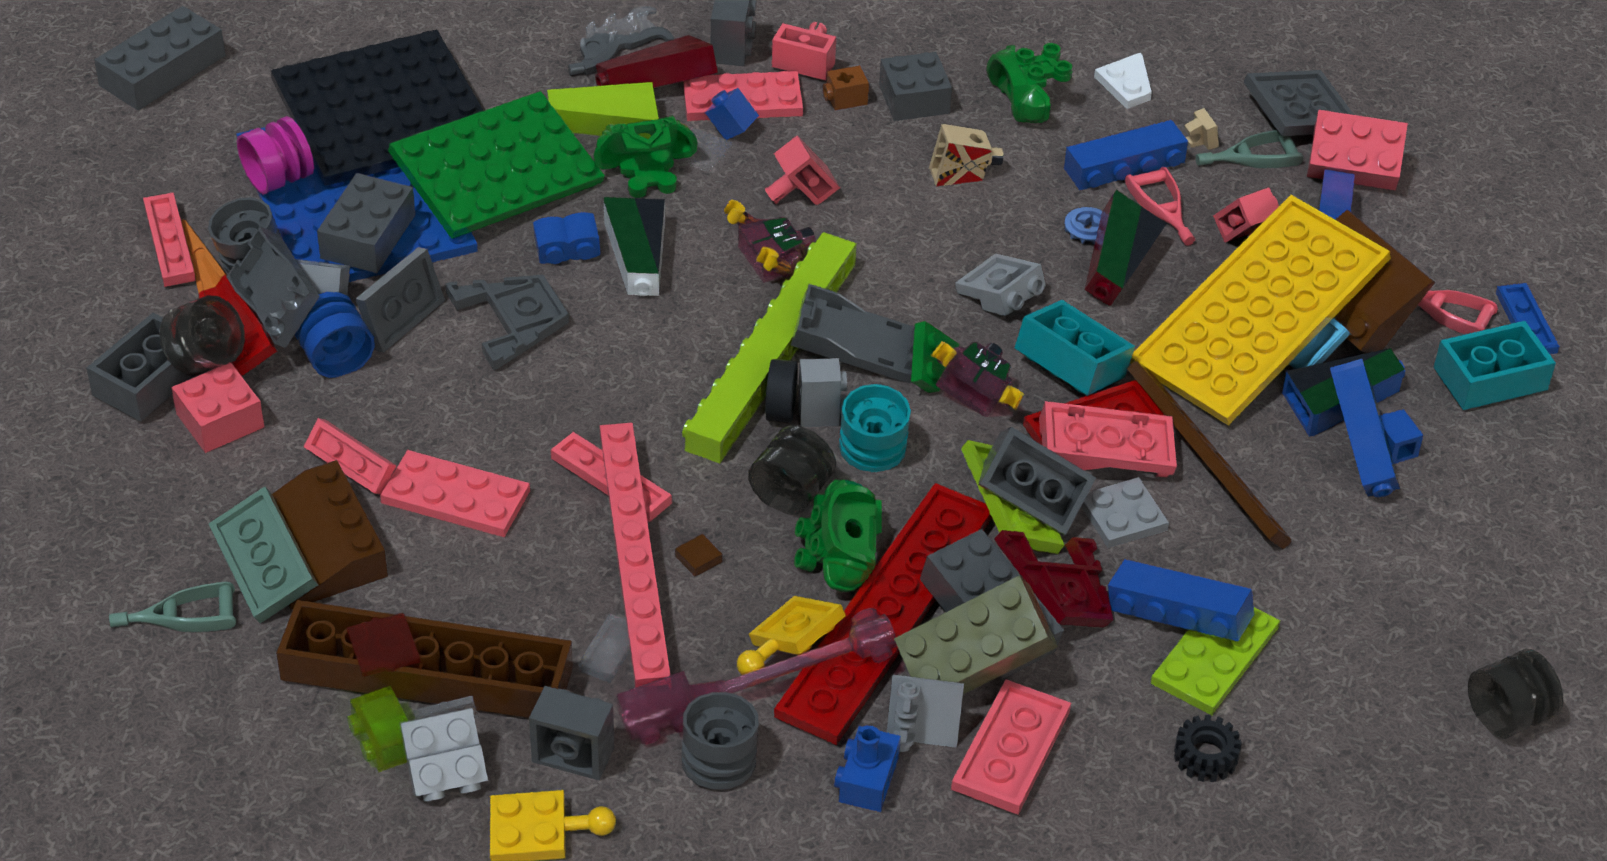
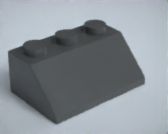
[978,427,1096,536]

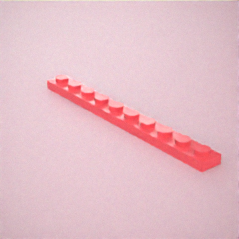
[600,423,671,689]

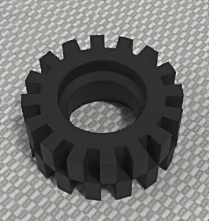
[1174,715,1242,782]

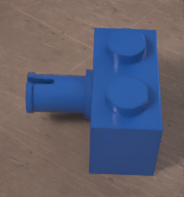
[834,725,901,812]

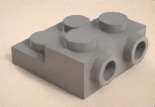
[955,253,1046,315]
[400,707,488,801]

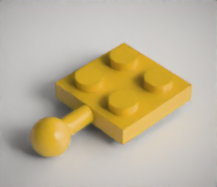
[736,596,846,678]
[490,790,616,861]

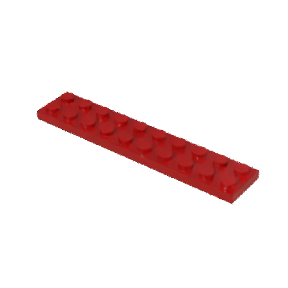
[774,483,992,745]

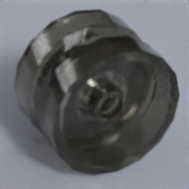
[159,295,245,375]

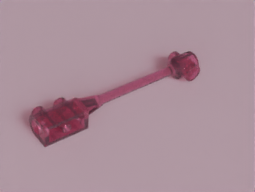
[617,608,897,744]

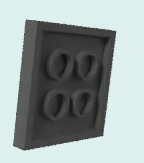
[1244,70,1354,136]

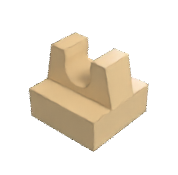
[1184,108,1219,150]

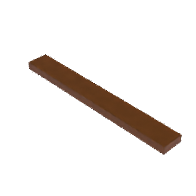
[1127,361,1292,549]

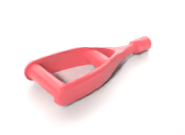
[1125,167,1195,246]
[1418,290,1498,335]

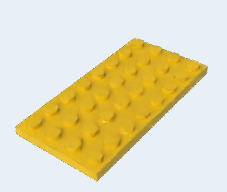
[1130,195,1391,426]

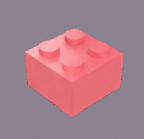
[171,362,264,453]

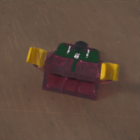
[724,200,815,283]
[931,341,1024,417]

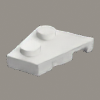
[1094,53,1152,109]

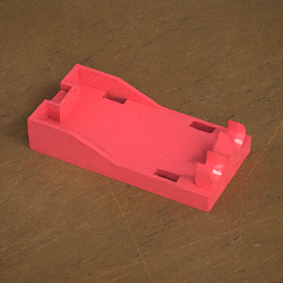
[1039,401,1177,478]

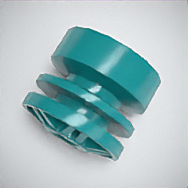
[839,384,911,472]

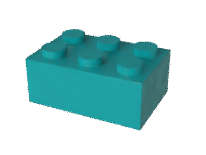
[1014,300,1135,396]
[1434,321,1556,410]

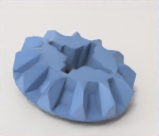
[1065,207,1102,245]

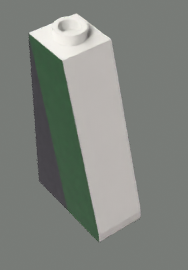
[604,197,665,296]

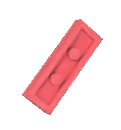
[304,418,396,495]

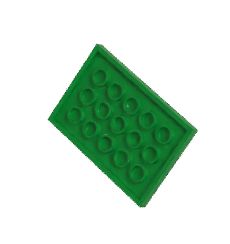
[388,91,605,239]

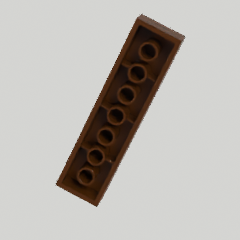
[276,600,573,718]

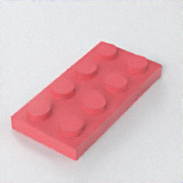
[683,71,803,121]
[380,450,530,537]
[951,679,1071,815]

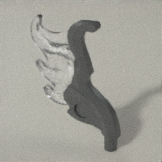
[568,6,674,76]

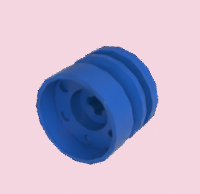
[295,292,375,378]

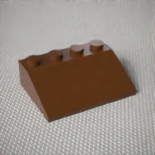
[1334,210,1435,353]
[272,460,388,610]

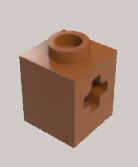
[823,65,869,110]

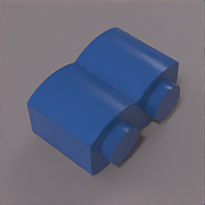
[533,212,600,264]

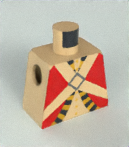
[929,124,1003,187]

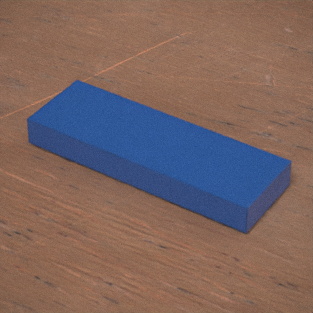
[1496,283,1560,354]

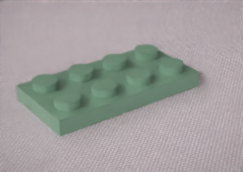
[209,487,318,624]

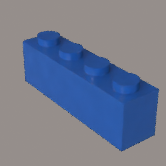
[1064,120,1188,190]
[1108,559,1254,641]

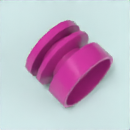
[237,116,314,195]

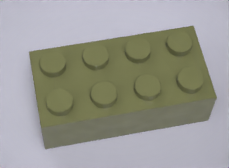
[894,575,1058,694]

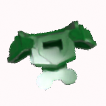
[986,43,1073,123]
[594,115,698,198]
[794,479,877,592]

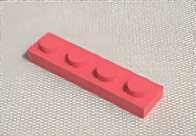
[143,192,195,287]
[551,432,672,522]

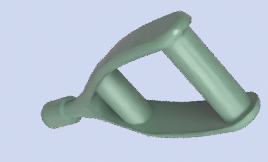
[1196,130,1304,168]
[109,582,236,632]

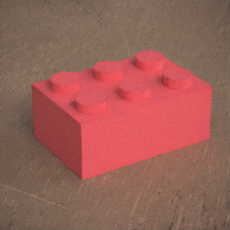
[1307,110,1408,191]

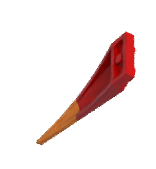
[181,219,277,376]

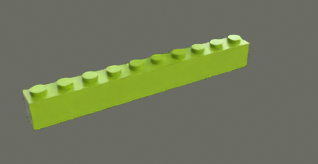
[682,232,857,464]

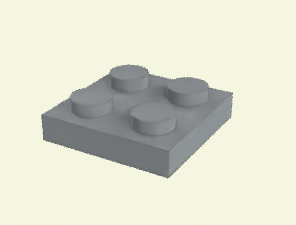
[1081,477,1169,548]

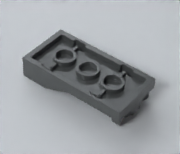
[226,226,320,348]
[791,284,915,383]

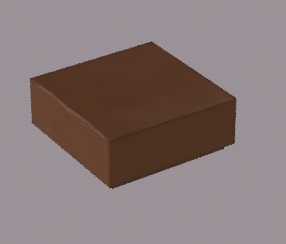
[675,534,722,577]

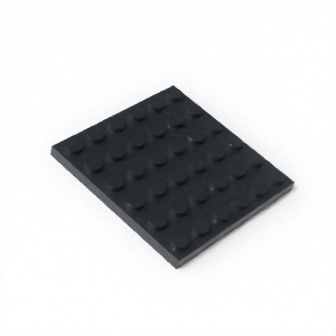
[271,29,483,186]

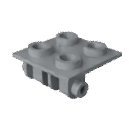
[887,675,964,752]

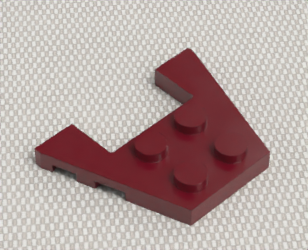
[994,530,1113,628]

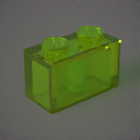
[347,686,409,773]

